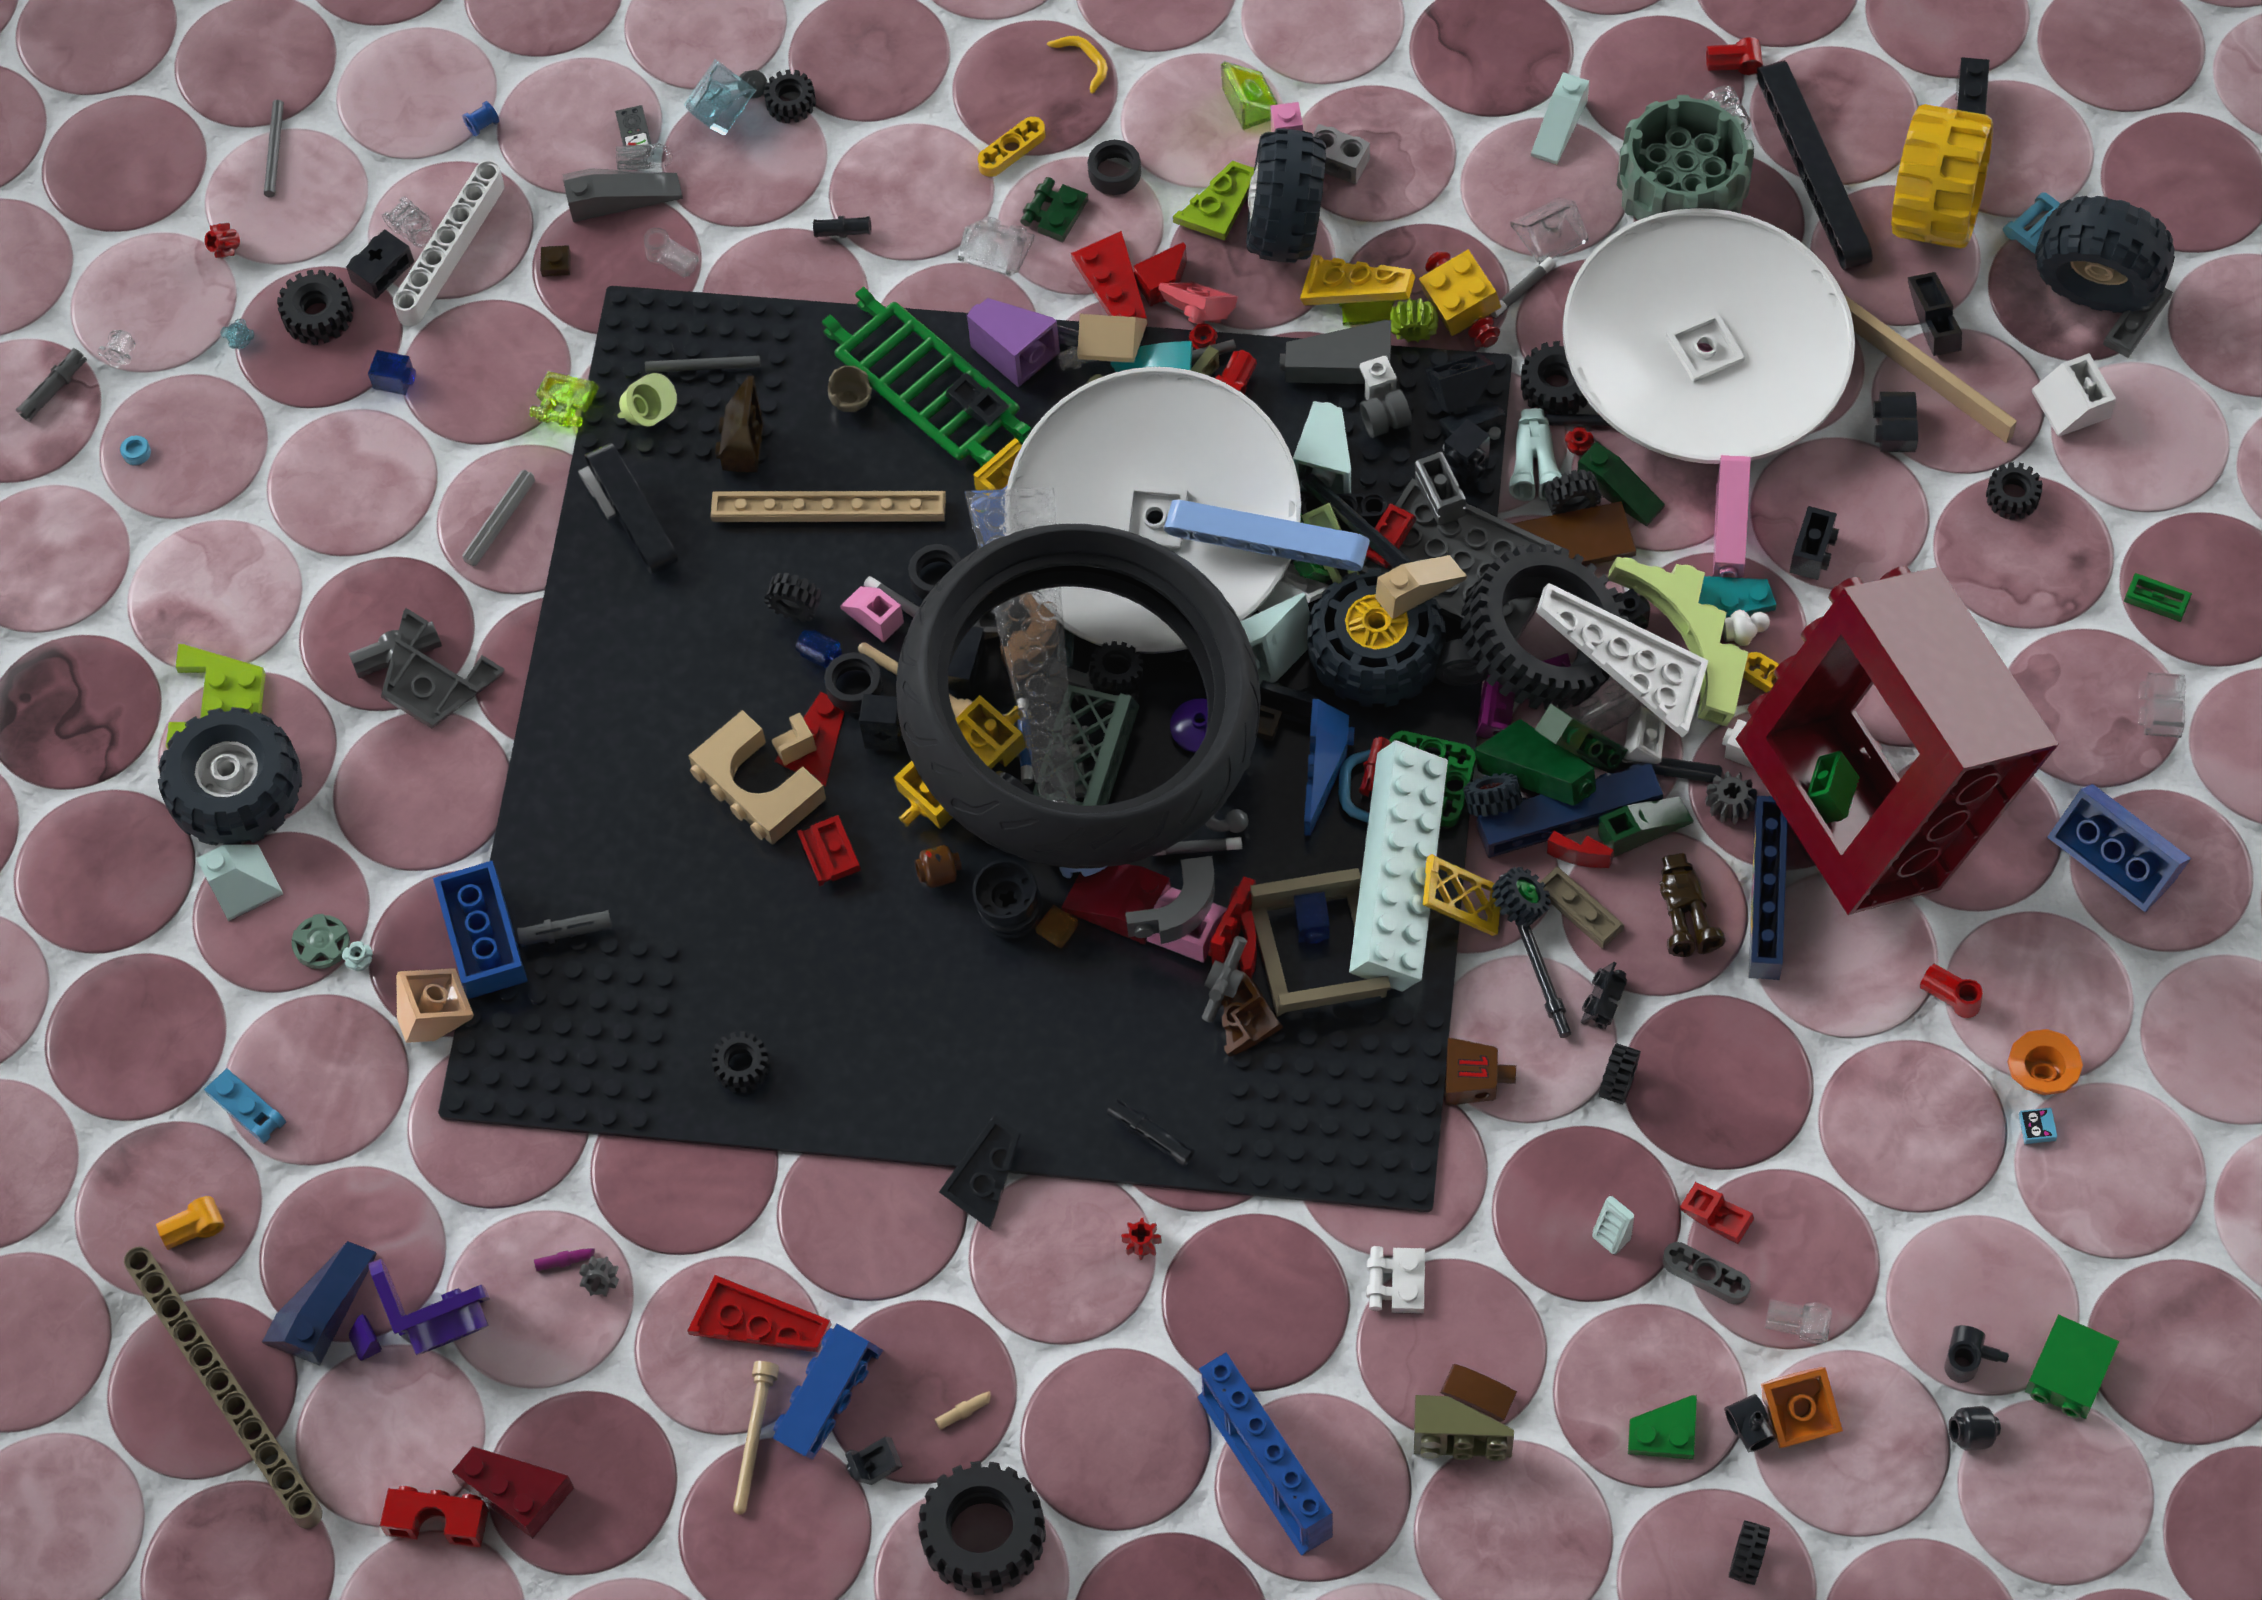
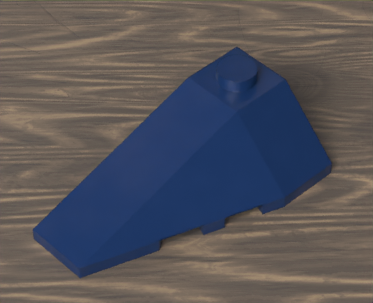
[262,1241,377,1366]

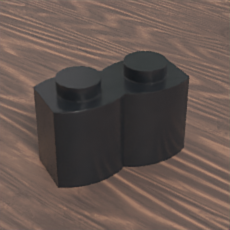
[1873,392,1918,452]

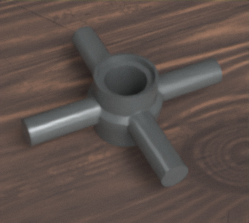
[1202,936,1247,1022]

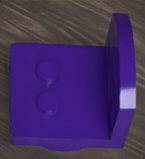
[368,1259,490,1355]

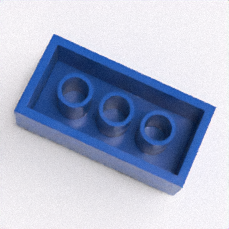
[433,861,528,999]

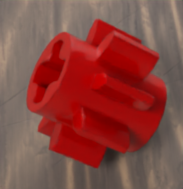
[204,223,240,258]
[1121,1218,1162,1260]

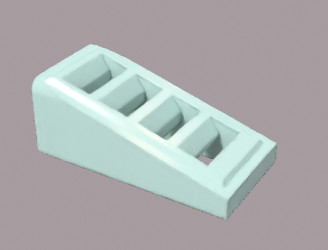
[1592,1196,1634,1254]

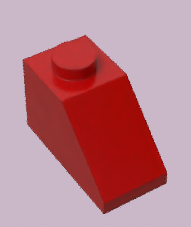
[1133,242,1187,306]

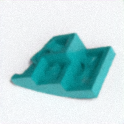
[1110,341,1193,372]

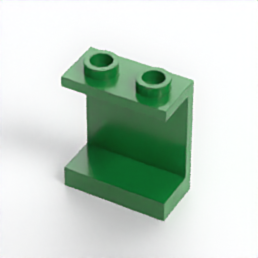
[2024,1314,2120,1419]

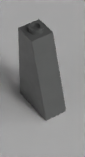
[1280,320,1391,384]

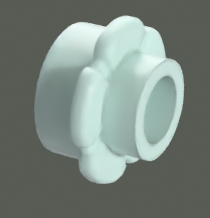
[342,941,373,971]

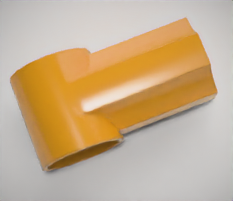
[156,1196,225,1250]

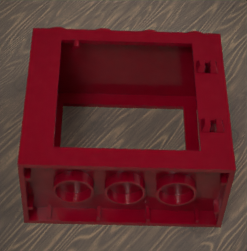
[1735,566,2059,915]

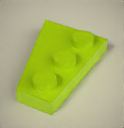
[1173,161,1254,241]

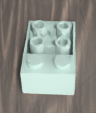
[1240,592,1310,684]

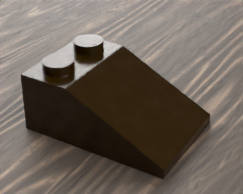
[715,376,764,472]

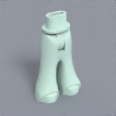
[1509,408,1562,501]

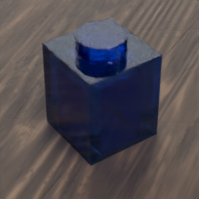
[368,350,416,395]
[1294,892,1330,943]

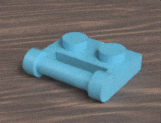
[2003,192,2061,254]

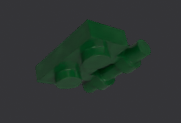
[1020,177,1088,242]

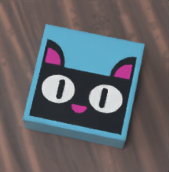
[2019,1108,2057,1144]

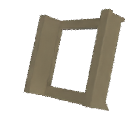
[1249,868,1391,1017]

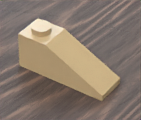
[1375,555,1467,619]

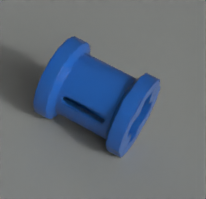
[462,101,499,136]

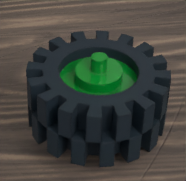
[1492,867,1551,927]

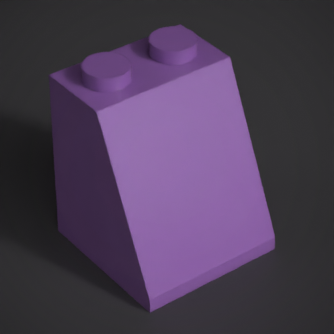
[967,298,1060,387]

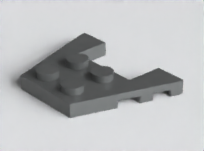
[381,608,505,729]

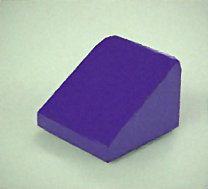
[349,1314,382,1361]

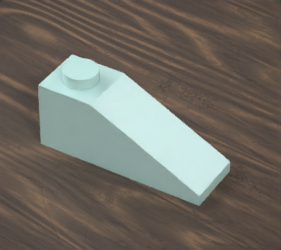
[1531,72,1589,165]

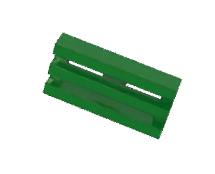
[2124,573,2192,622]

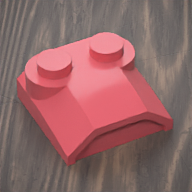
[1159,281,1238,324]

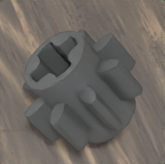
[579,1256,619,1297]

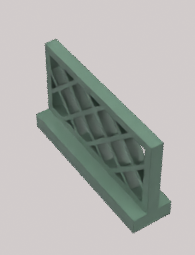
[1033,685,1139,806]

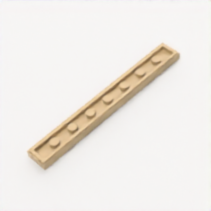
[1844,295,2017,443]
[711,491,946,522]

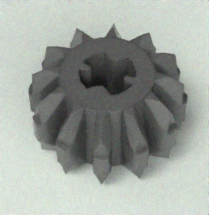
[1705,771,1758,825]

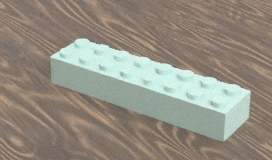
[1349,740,1448,992]

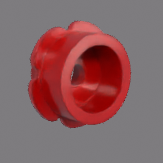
[1189,323,1218,349]
[1565,427,1594,455]

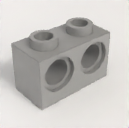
[1313,124,1370,184]

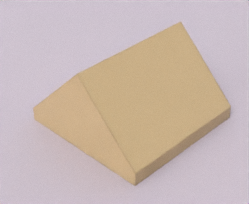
[1077,314,1147,363]

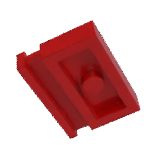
[797,815,861,886]

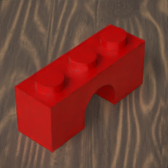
[380,1486,489,1548]

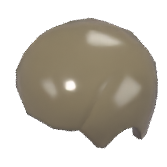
[828,366,872,412]

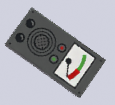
[615,105,654,160]

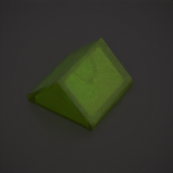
[1221,61,1278,130]

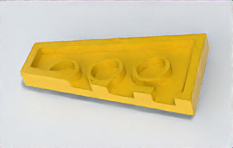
[1300,254,1415,306]

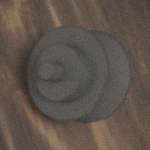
[737,70,768,99]

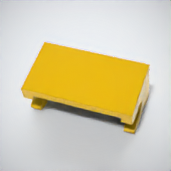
[973,438,1022,498]

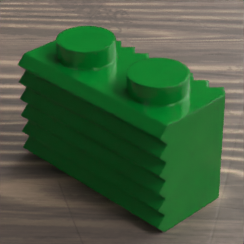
[1807,751,1860,824]

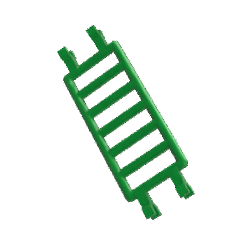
[822,286,1031,467]

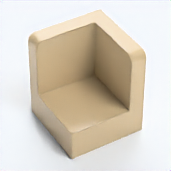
[772,713,817,766]

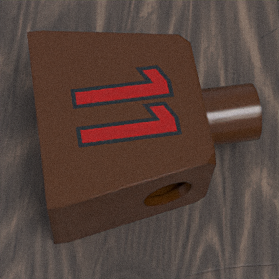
[1445,1038,1516,1105]

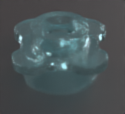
[220,319,254,349]

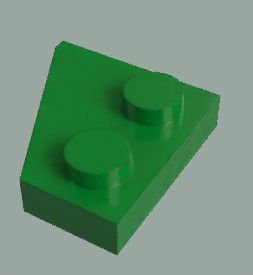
[1628,1395,1697,1459]

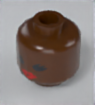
[915,845,962,888]

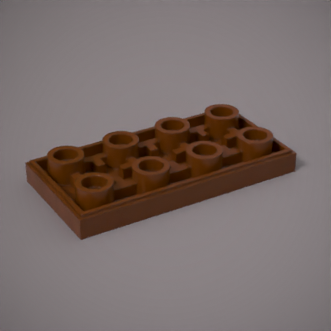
[1511,501,1636,566]

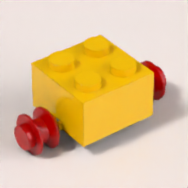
[1419,249,1501,348]

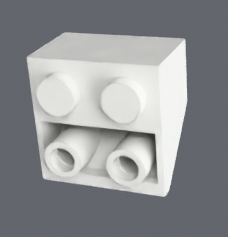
[2031,353,2116,437]

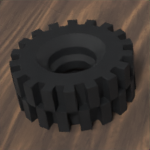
[277,270,353,345]
[1521,341,1588,414]

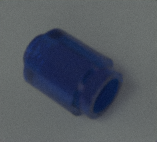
[796,630,842,669]

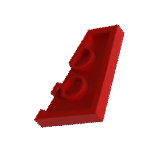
[774,692,845,787]
[1208,877,1256,966]

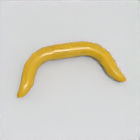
[1047,36,1108,94]

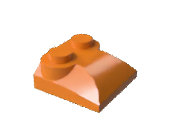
[1761,1367,1843,1448]

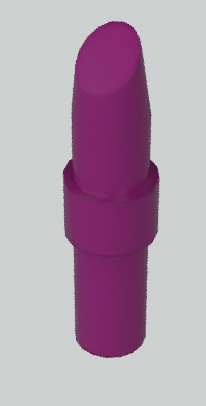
[534,1248,595,1272]

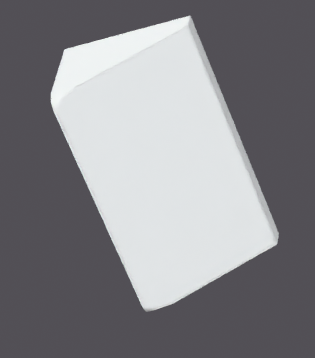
[1624,706,1666,764]

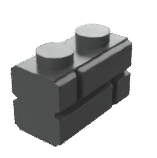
[1415,452,1466,525]

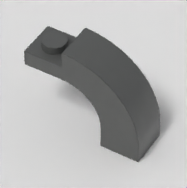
[1126,856,1215,944]

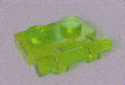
[529,371,599,428]

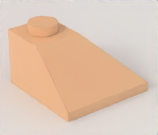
[396,968,474,1043]

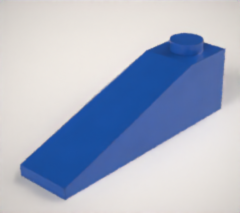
[1304,699,1355,835]

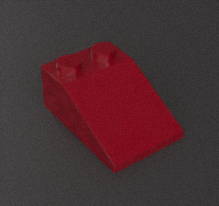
[1062,864,1171,945]

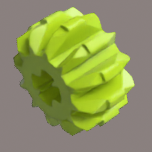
[1390,298,1438,343]

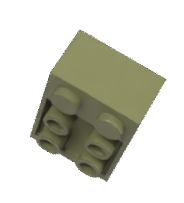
[1414,1395,1514,1461]

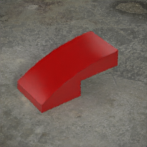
[1547,831,1614,868]
[1239,910,1257,979]
[1680,1182,1754,1244]

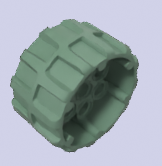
[1617,95,1754,220]

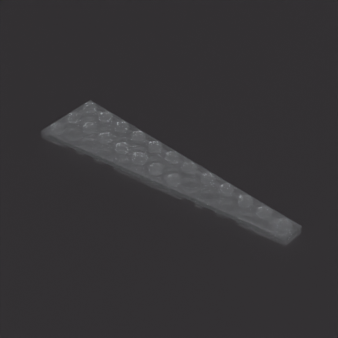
[965,487,1076,805]

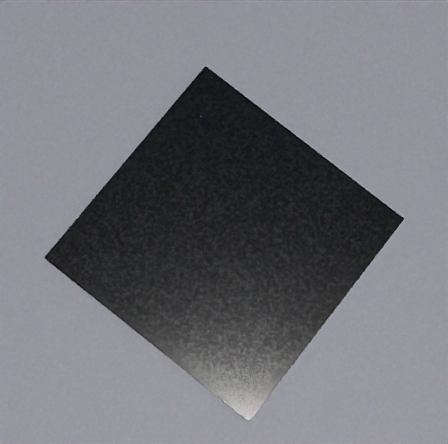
[438,286,1512,1212]

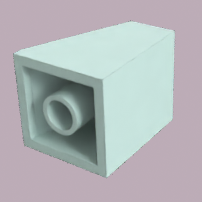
[1293,401,1351,494]

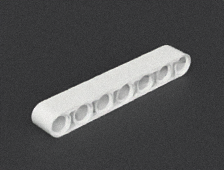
[393,160,505,326]

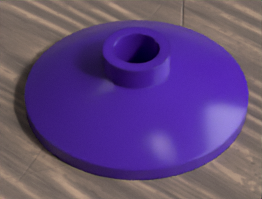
[1170,699,1208,753]

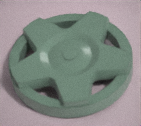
[292,914,350,969]

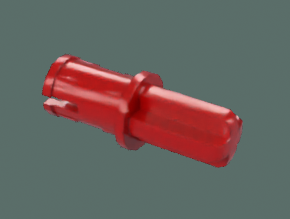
[1359,737,1391,797]

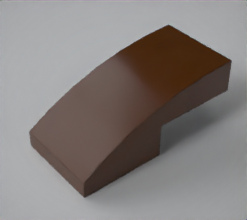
[1440,1364,1517,1422]

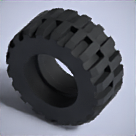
[918,1461,1046,1595]

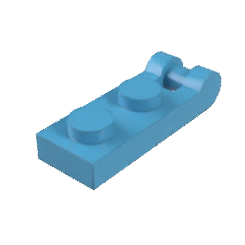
[204,1068,287,1144]

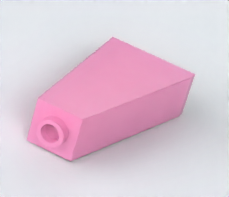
[1713,455,1751,578]

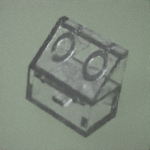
[957,217,1035,276]

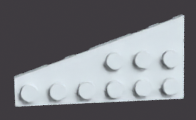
[1536,583,1709,738]

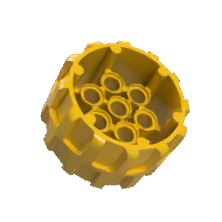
[1891,104,1993,249]

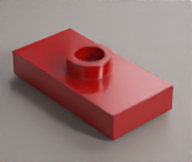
[1365,503,1417,568]

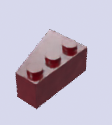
[452,1446,574,1539]

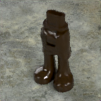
[1659,853,1726,957]

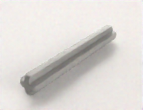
[462,470,535,566]

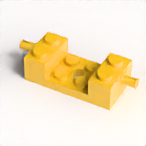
[894,695,1026,829]

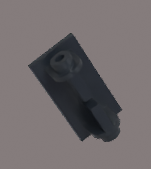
[1581,962,1627,1029]

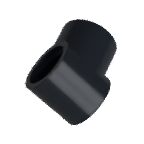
[1944,1325,2009,1383]
[1724,1394,1777,1452]

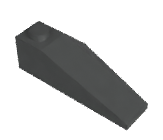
[563,169,683,222]

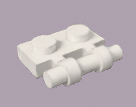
[1366,1246,1425,1313]

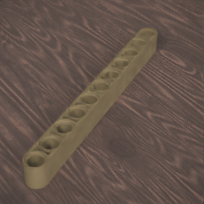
[124,1246,323,1529]

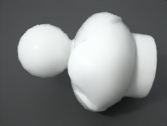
[1723,610,1770,646]

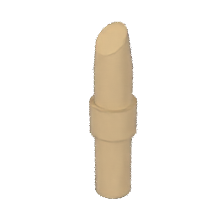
[934,1391,991,1430]

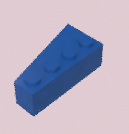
[772,1323,883,1460]

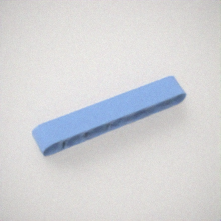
[1164,500,1370,571]

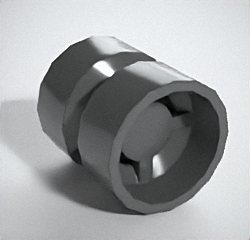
[1360,389,1412,438]

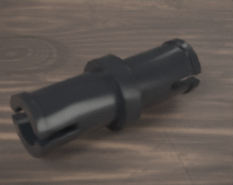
[813,216,872,239]

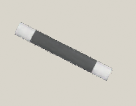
[1491,257,1556,318]
[864,576,919,618]
[1152,837,1242,856]

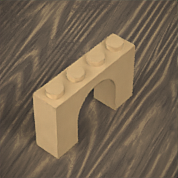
[688,710,826,845]

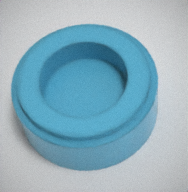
[120,435,151,465]

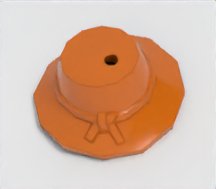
[2007,1029,2083,1095]

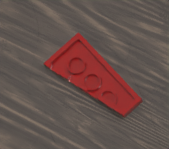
[1071,231,1148,326]
[687,1275,832,1353]

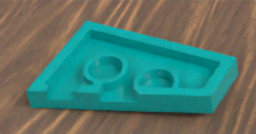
[1698,576,1777,618]

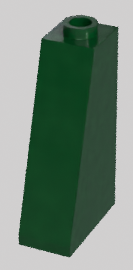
[1475,719,1596,806]

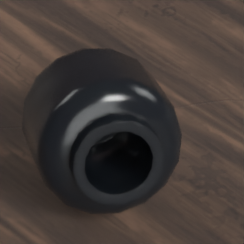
[1949,1406,2001,1450]

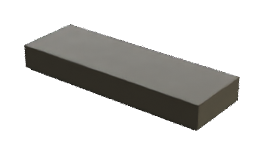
[1539,866,1624,949]

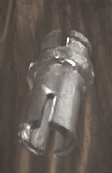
[1058,346,1097,370]

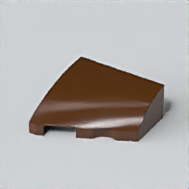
[1221,973,1284,1057]

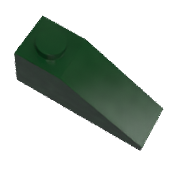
[1577,442,1665,527]

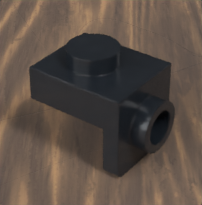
[845,1436,903,1485]

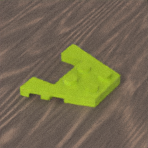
[166,644,266,749]

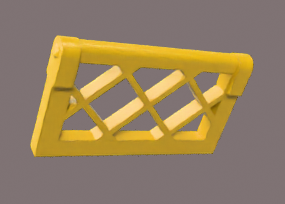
[1423,854,1500,936]

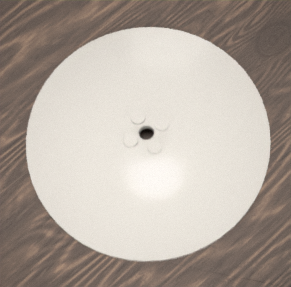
[1563,208,1855,464]
[1004,367,1301,654]

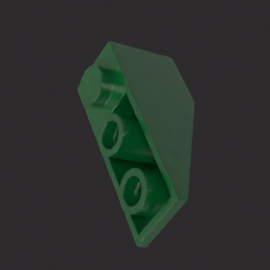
[1534,704,1628,774]
[1598,796,1694,858]

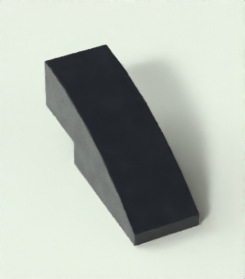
[1908,272,1962,356]

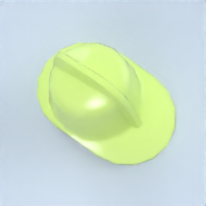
[617,373,677,427]

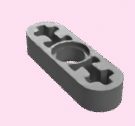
[1663,1242,1751,1304]

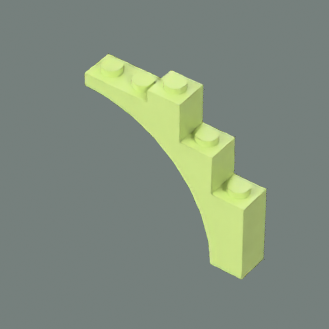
[1608,557,1748,726]

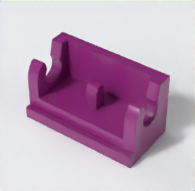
[1476,675,1515,739]

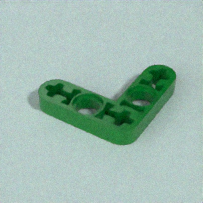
[1390,731,1476,828]

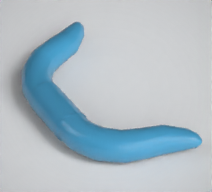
[1338,749,1371,823]

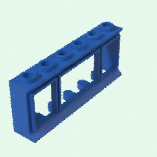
[1197,1352,1333,1556]

